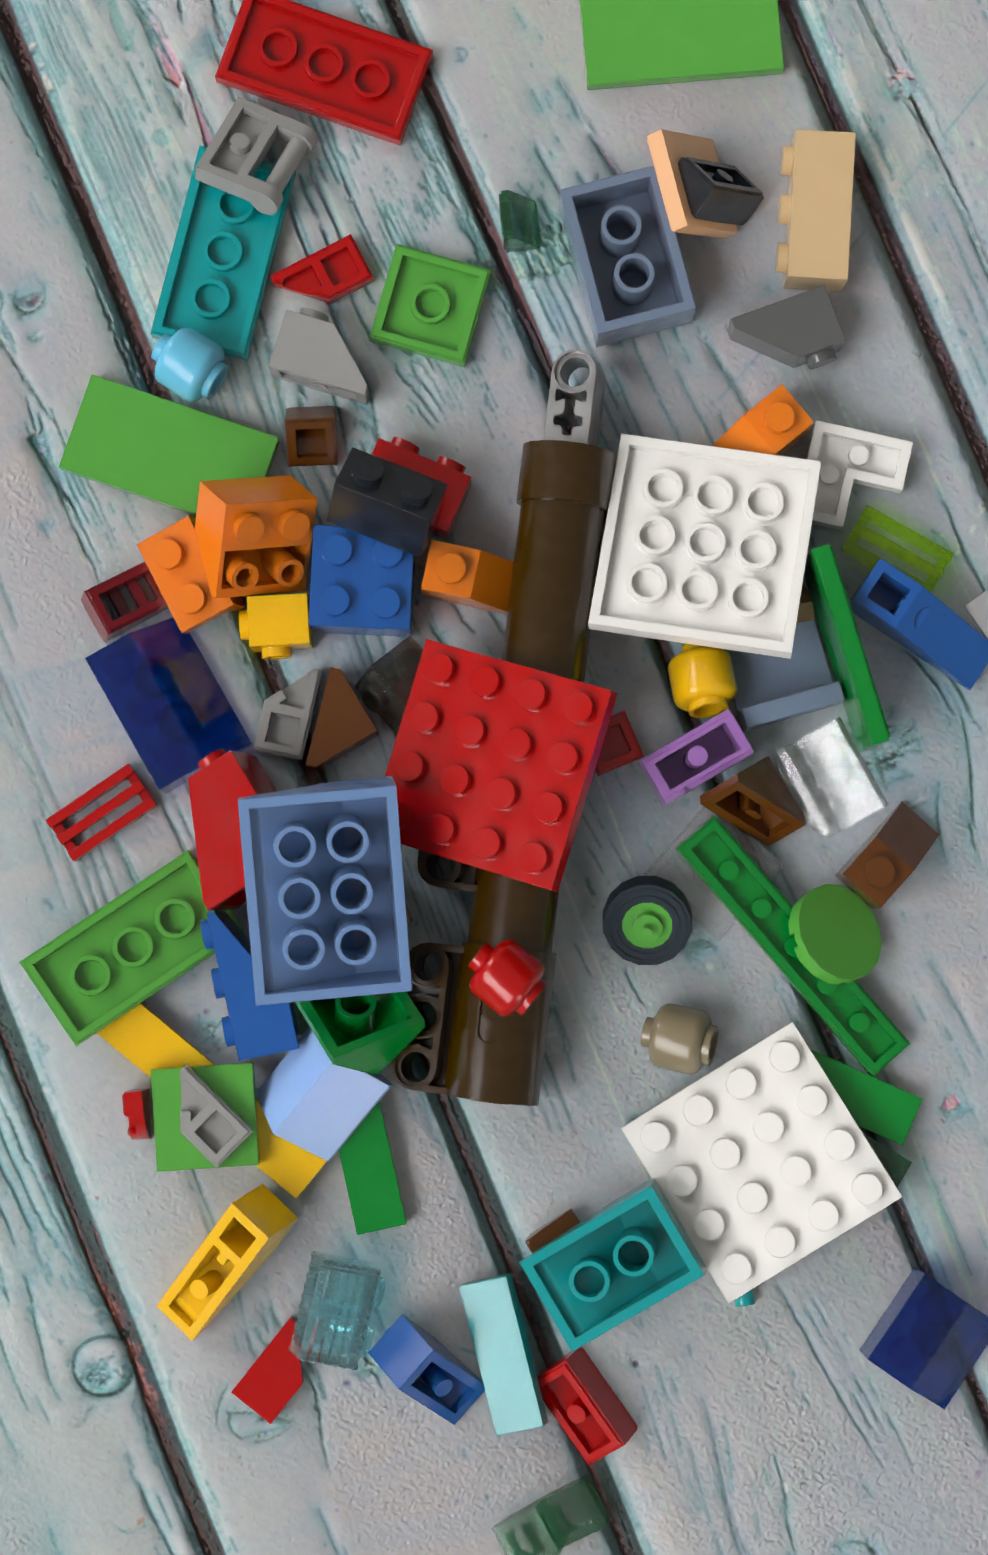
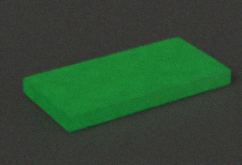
[804,544,891,753]

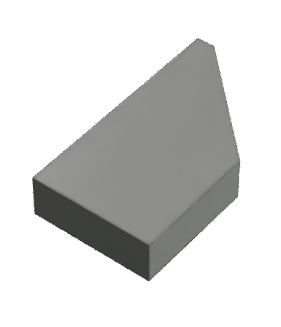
[253,668,323,761]
[180,1064,254,1168]

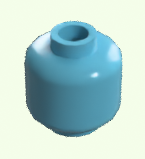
[151,327,229,402]

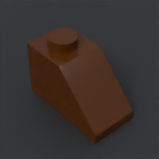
[835,801,939,909]

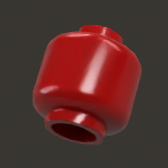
[467,939,547,1017]

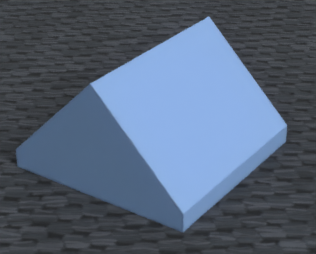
[256,1026,393,1161]

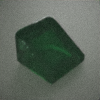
[498,190,541,253]

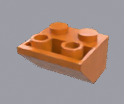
[195,475,317,599]

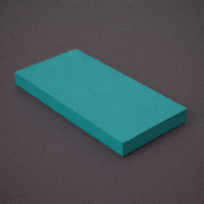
[150,145,296,361]

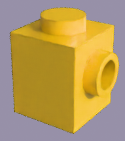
[239,593,313,660]

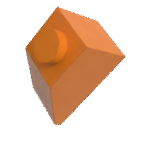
[712,384,814,456]
[421,540,514,615]

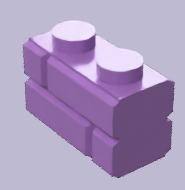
[638,709,754,807]

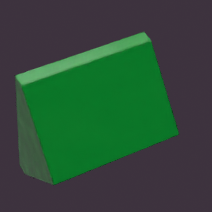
[295,992,425,1076]

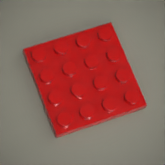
[385,639,618,892]

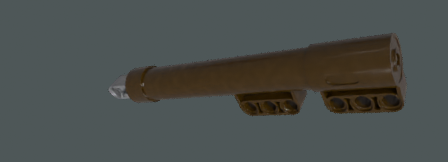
[392,349,617,1106]

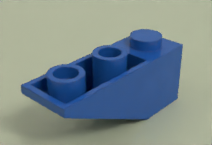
[849,558,988,690]
[200,910,300,1061]

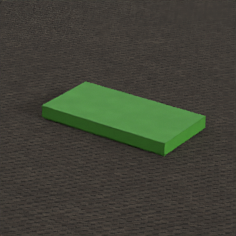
[579,0,784,90]
[59,374,280,516]
[19,850,245,1047]

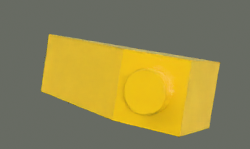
[157,1184,299,1341]

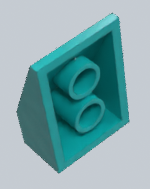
[519,1178,706,1352]

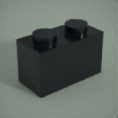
[327,447,448,558]

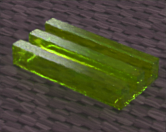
[841,505,954,593]

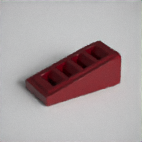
[81,562,169,642]

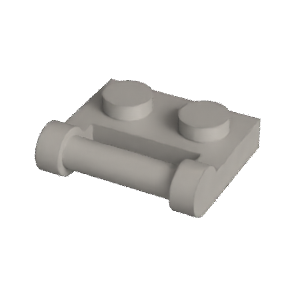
[196,97,319,215]

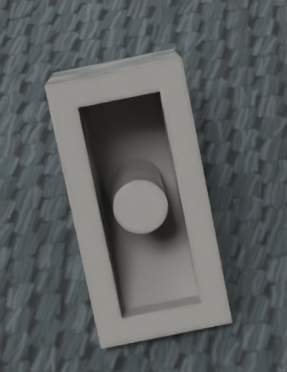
[269,308,370,405]

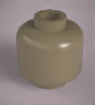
[641,1003,719,1075]

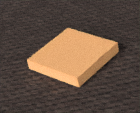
[647,129,738,239]

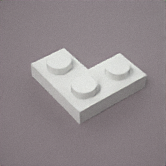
[806,420,913,530]

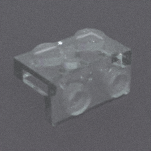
[777,717,889,839]

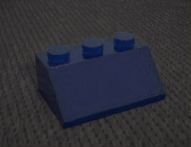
[85,617,253,794]

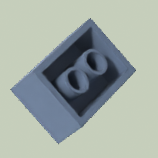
[559,166,696,348]

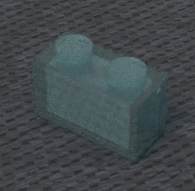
[289,1251,385,1370]

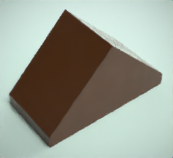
[306,667,379,770]
[700,756,806,846]

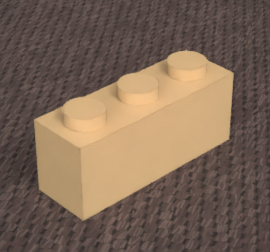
[775,129,856,292]

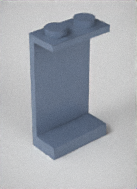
[725,620,845,732]

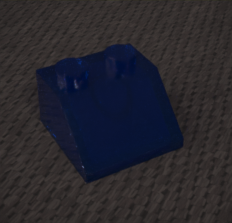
[859,1266,988,1409]

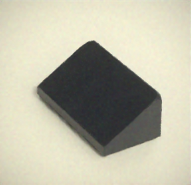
[678,157,764,225]

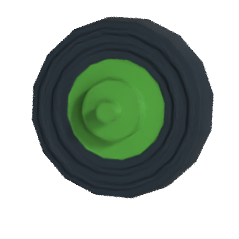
[602,876,692,965]

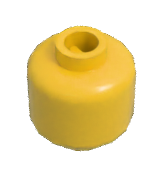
[668,644,738,718]

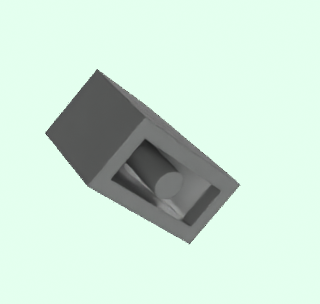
[727,285,846,370]

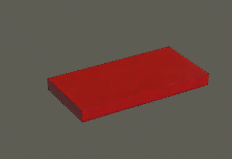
[215,0,433,146]

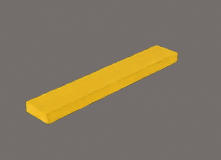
[97,1003,327,1199]

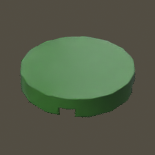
[788,884,882,984]

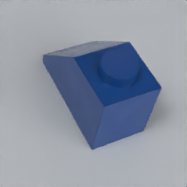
[368,1315,485,1425]

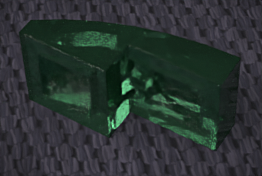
[492,1474,611,1555]

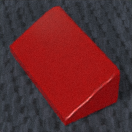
[537,1347,638,1465]

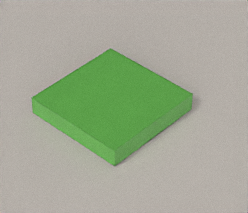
[369,244,491,368]
[151,1062,260,1172]

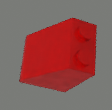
[188,748,277,910]

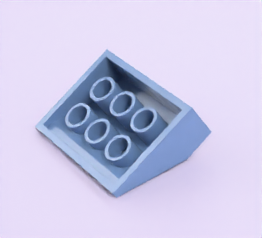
[238,776,412,1006]

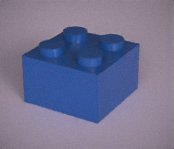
[308,525,415,637]

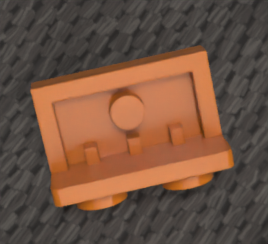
[136,516,245,634]

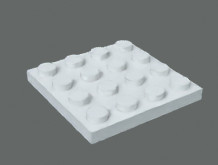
[588,434,821,659]
[621,1022,902,1304]

